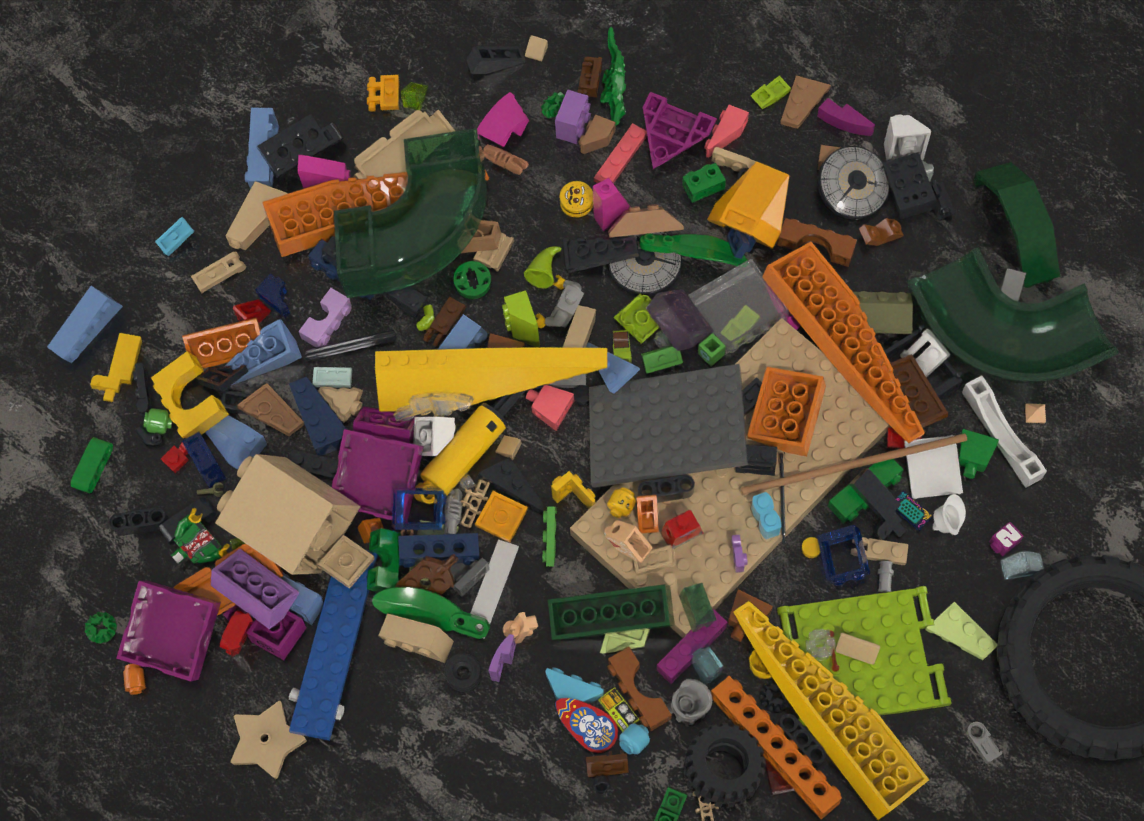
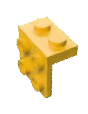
[551,471,596,509]

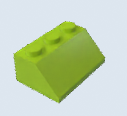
[502,291,540,348]

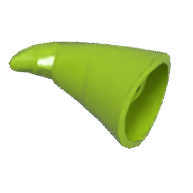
[524,246,561,289]

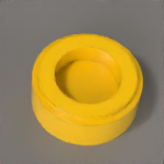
[801,537,822,558]

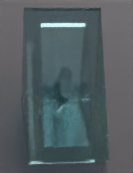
[1001,551,1044,579]

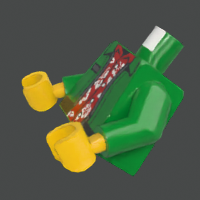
[171,508,230,564]

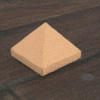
[1025,404,1046,423]

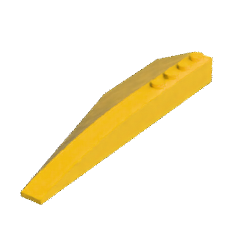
[375,348,607,412]

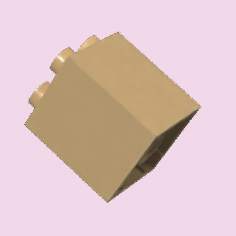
[215,454,361,575]

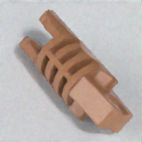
[483,144,529,175]

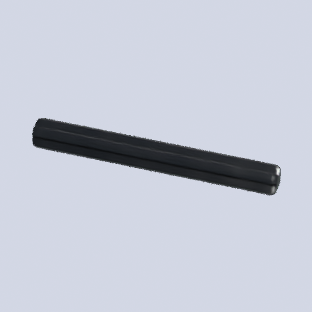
[304,330,397,361]

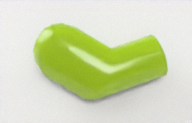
[417,305,435,331]

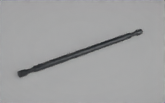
[779,453,786,545]

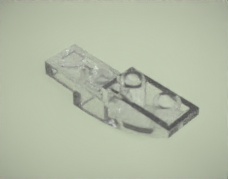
[394,391,474,421]

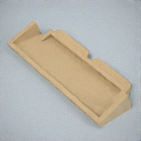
[352,110,456,180]

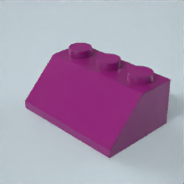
[353,406,419,444]

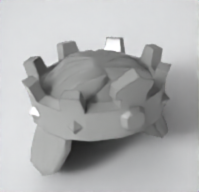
[667,679,713,725]

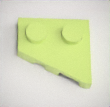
[600,629,650,654]

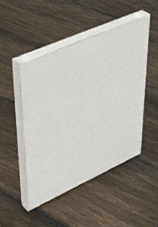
[904,435,963,499]

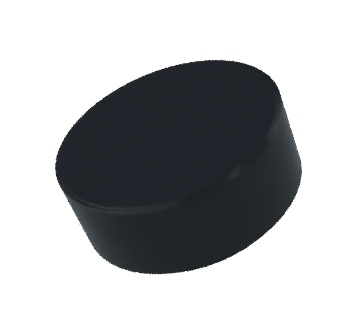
[573,385,589,405]

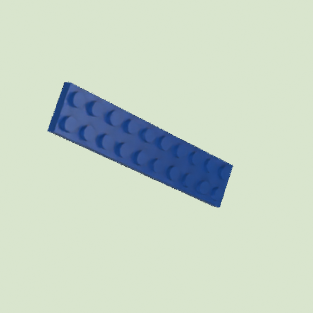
[289,549,378,740]

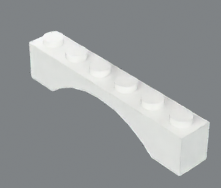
[962,376,1047,488]

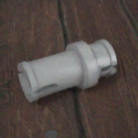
[878,561,894,593]

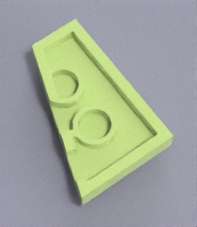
[925,602,998,660]

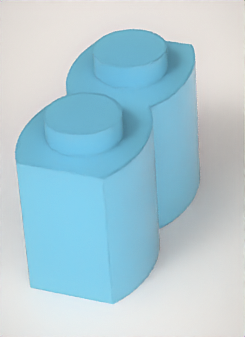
[751,492,781,539]

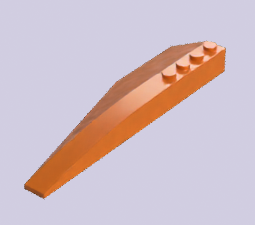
[262,164,489,257]
[762,242,925,443]

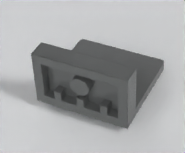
[450,548,490,597]

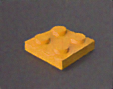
[475,491,528,543]

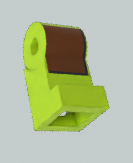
[613,330,632,364]

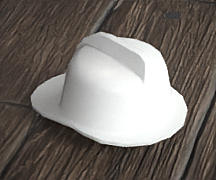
[932,494,966,535]

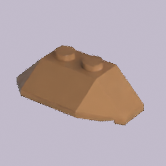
[608,204,684,237]

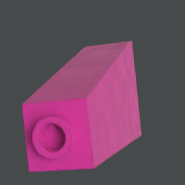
[593,178,631,231]

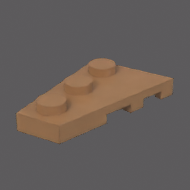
[781,76,831,129]
[237,383,304,436]

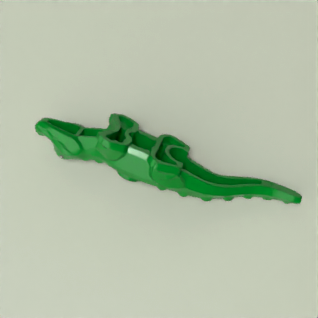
[600,27,626,126]

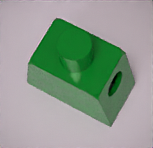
[958,429,999,478]

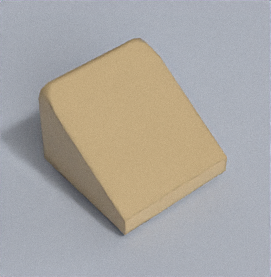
[525,36,548,61]
[496,435,521,460]

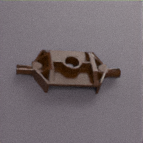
[395,554,459,595]

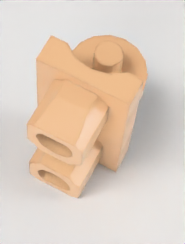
[503,612,538,643]

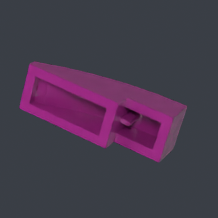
[817,98,875,136]

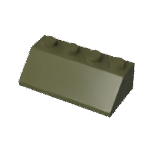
[853,291,913,334]

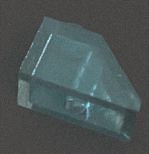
[691,646,723,685]

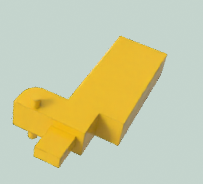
[90,333,142,402]

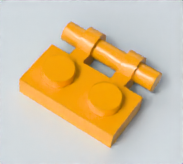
[367,75,399,112]

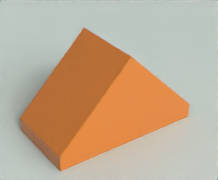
[636,495,659,533]

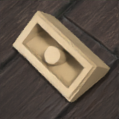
[835,633,880,665]

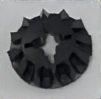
[760,680,790,712]

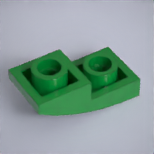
[654,787,688,821]

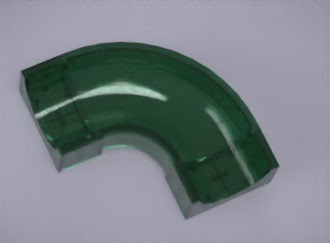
[334,128,487,298]
[906,247,1119,383]

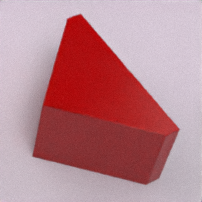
[233,299,271,323]

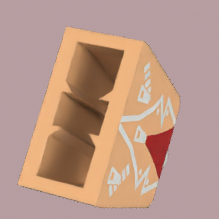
[604,520,653,563]

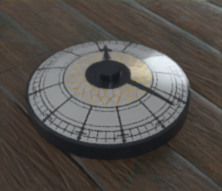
[817,146,890,220]
[608,232,682,296]

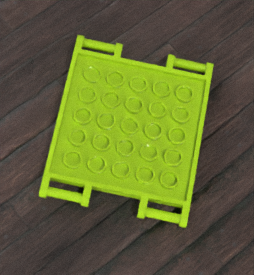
[777,586,951,727]

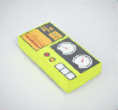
[598,687,639,732]

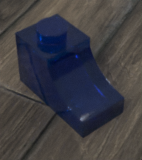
[255,274,290,318]

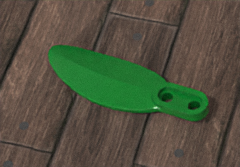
[639,233,749,268]
[372,587,490,639]

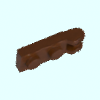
[423,297,466,347]

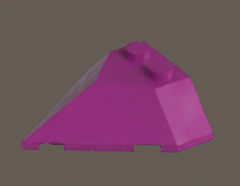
[643,92,717,169]

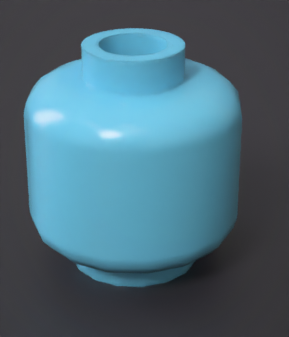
[620,724,650,754]

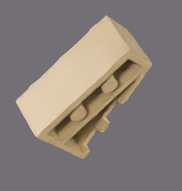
[378,614,454,663]

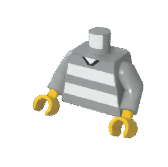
[536,275,584,328]

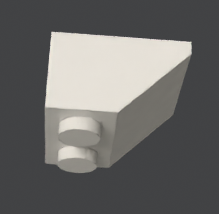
[413,417,455,456]

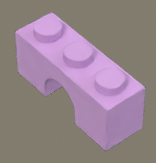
[299,288,352,348]

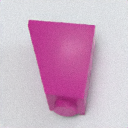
[298,155,350,189]

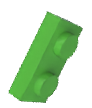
[641,344,683,373]

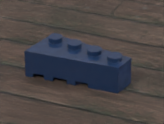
[289,377,346,456]

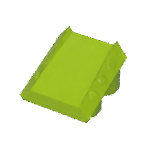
[613,294,668,344]

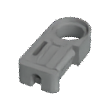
[966,722,1002,764]

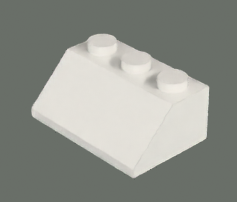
[884,115,931,161]

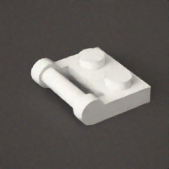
[900,329,950,377]

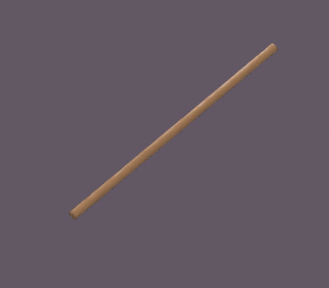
[740,433,967,495]

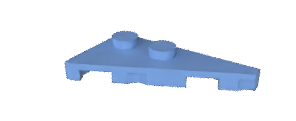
[586,342,640,394]

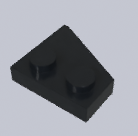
[196,365,249,392]

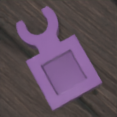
[731,535,748,573]

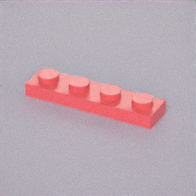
[594,123,647,184]

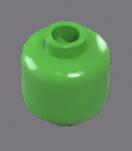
[144,408,172,434]

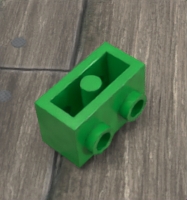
[682,163,726,203]

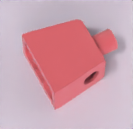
[526,385,574,431]

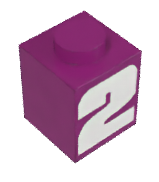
[989,522,1024,556]

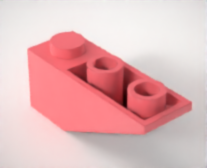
[704,105,749,158]

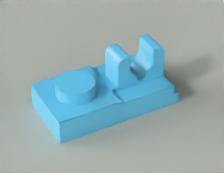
[155,217,194,256]

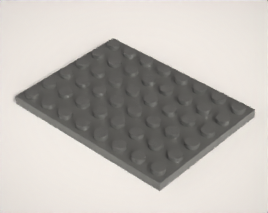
[589,364,748,488]

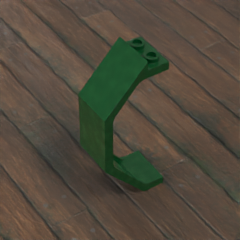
[973,162,1060,288]

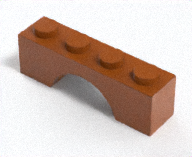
[778,218,857,267]
[607,647,672,732]

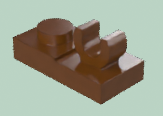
[586,750,629,777]

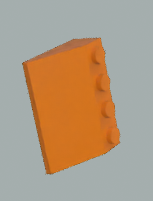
[747,367,826,457]

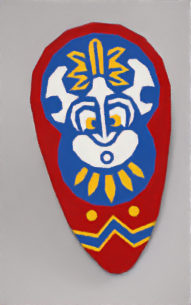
[555,698,618,753]

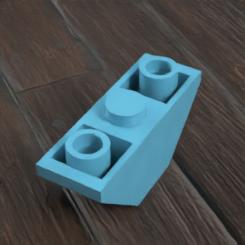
[545,668,604,704]

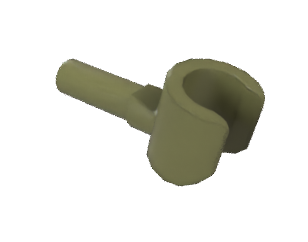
[197,482,224,497]

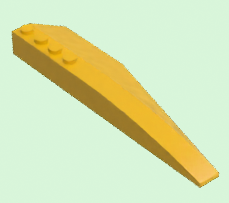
[733,601,929,820]

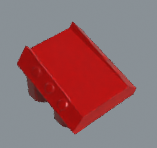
[220,610,253,657]

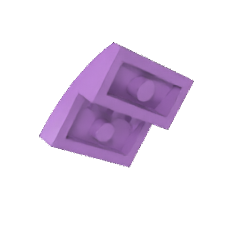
[489,634,516,682]

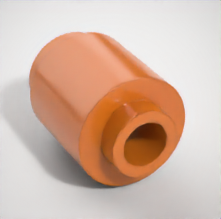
[123,664,146,695]

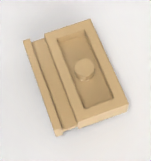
[473,233,514,271]

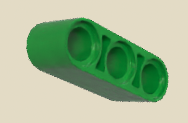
[71,437,113,493]

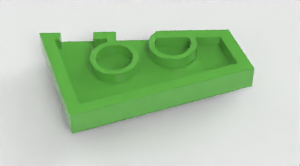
[543,507,557,566]

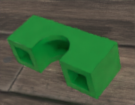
[367,528,401,592]

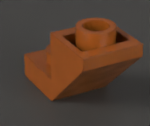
[859,218,904,246]

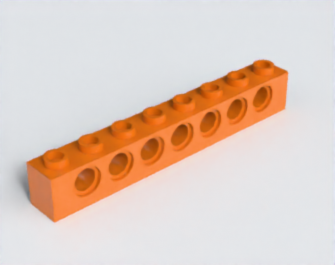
[711,676,842,819]

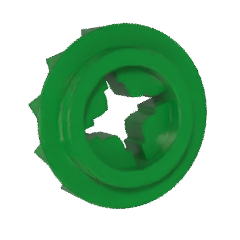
[541,92,565,118]
[85,612,117,643]

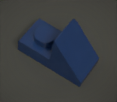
[726,228,756,259]

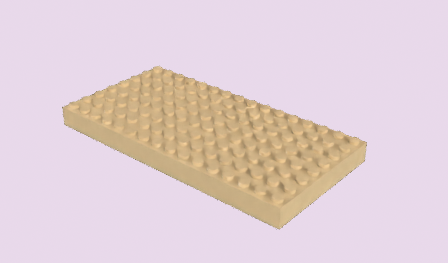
[570,318,891,638]

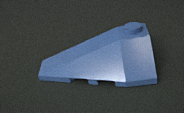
[225,319,302,385]
[205,415,267,470]

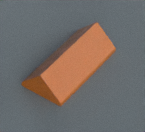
[182,318,262,368]

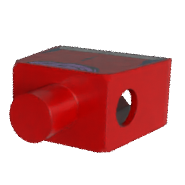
[661,510,704,549]

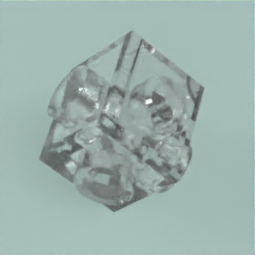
[805,629,836,660]

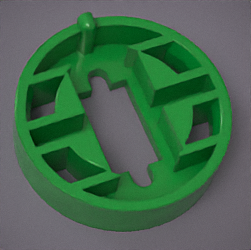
[454,261,491,299]

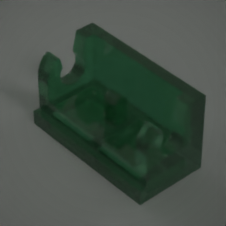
[679,583,716,632]

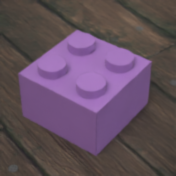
[555,90,591,144]

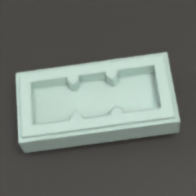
[312,367,352,388]

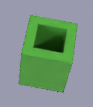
[698,333,726,366]

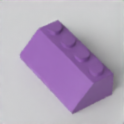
[211,549,299,630]

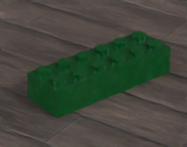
[548,584,675,640]

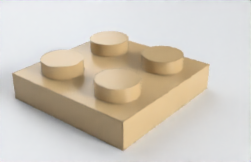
[318,535,375,589]

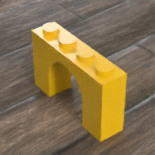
[151,351,229,441]

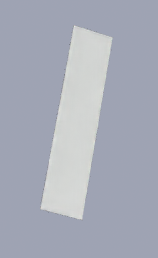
[470,540,519,639]

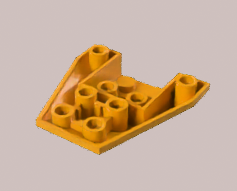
[707,161,790,249]

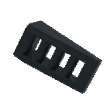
[221,390,251,414]

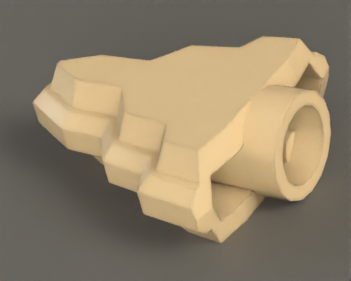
[318,387,363,423]

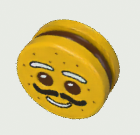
[560,181,593,217]

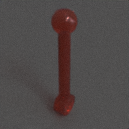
[826,630,840,672]

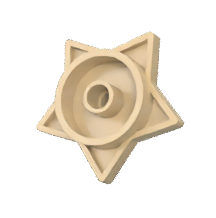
[231,701,307,779]

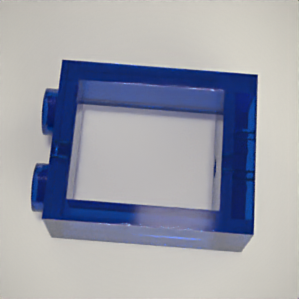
[182,432,226,488]
[392,488,446,530]
[817,525,870,586]

